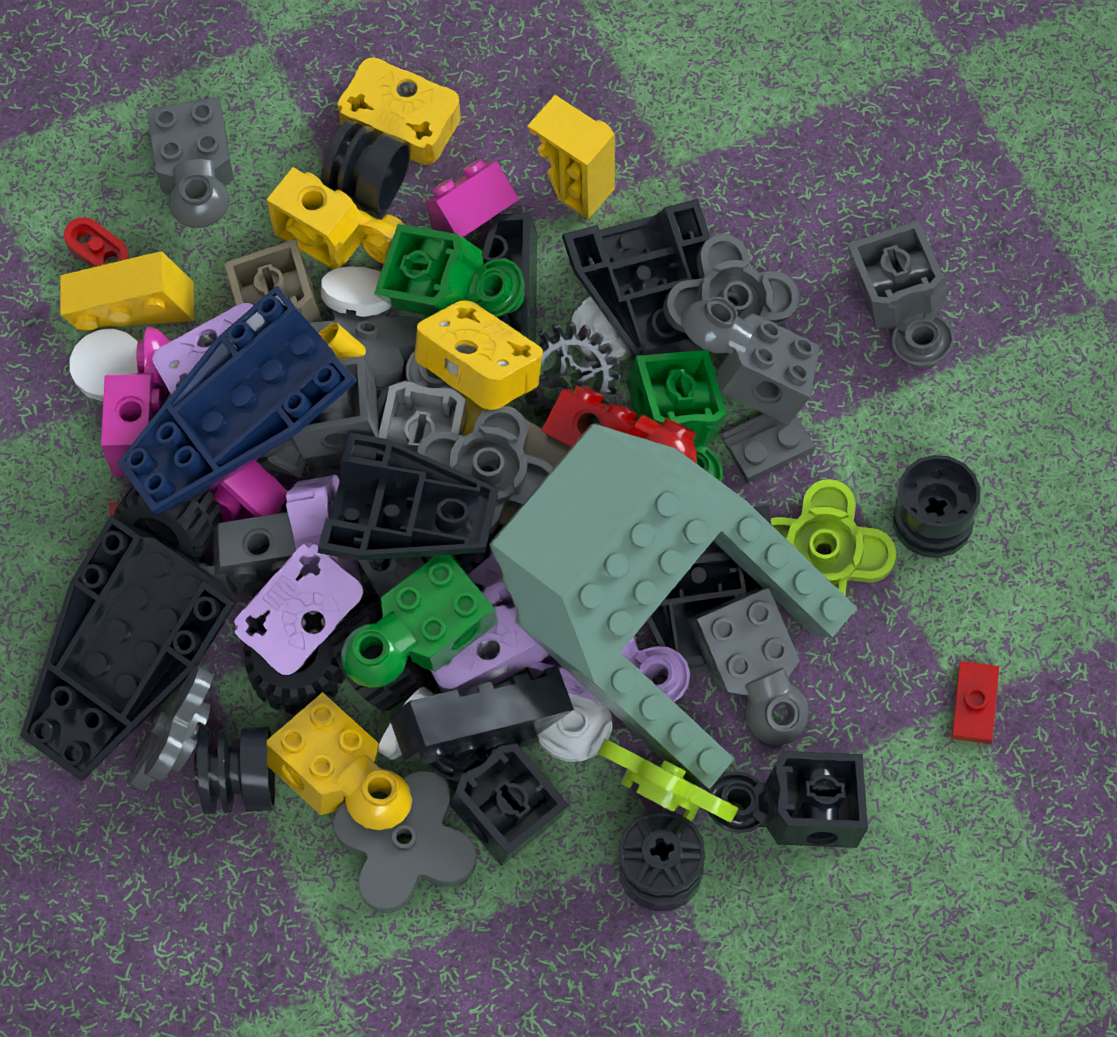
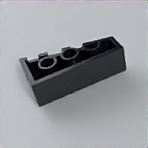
[482,212,537,342]
[389,666,574,764]

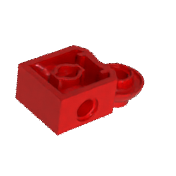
[541,386,697,464]

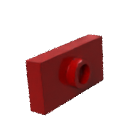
[951,661,1000,744]

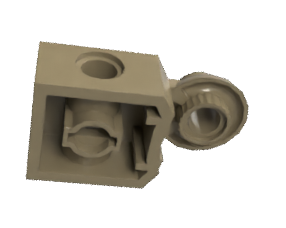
[225,239,323,323]

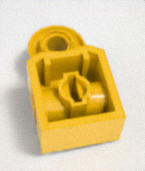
[267,167,405,270]
[267,692,412,830]

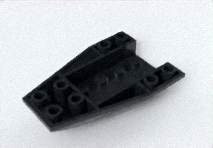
[20,515,237,781]

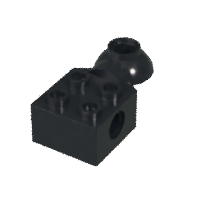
[428,744,569,866]
[707,751,868,848]

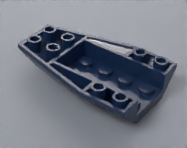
[117,286,357,515]

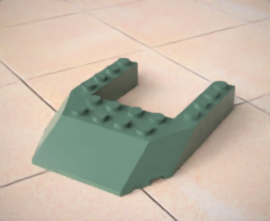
[489,424,857,790]

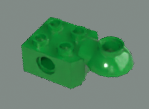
[374,224,525,317]
[626,350,727,482]
[341,555,498,688]

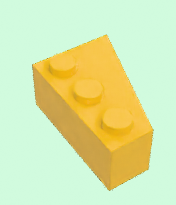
[528,95,615,220]
[60,251,195,331]

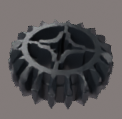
[524,322,620,419]

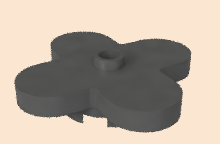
[663,234,799,363]
[310,308,424,387]
[417,406,553,535]
[127,666,213,791]
[334,771,477,913]

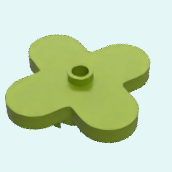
[771,479,896,595]
[597,738,739,822]

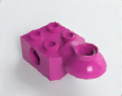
[101,326,173,476]

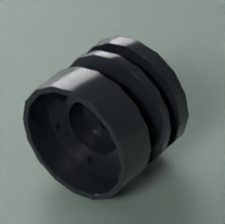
[320,119,411,214]
[893,455,981,558]
[194,726,275,814]
[619,810,705,911]

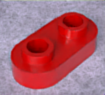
[64,217,130,268]

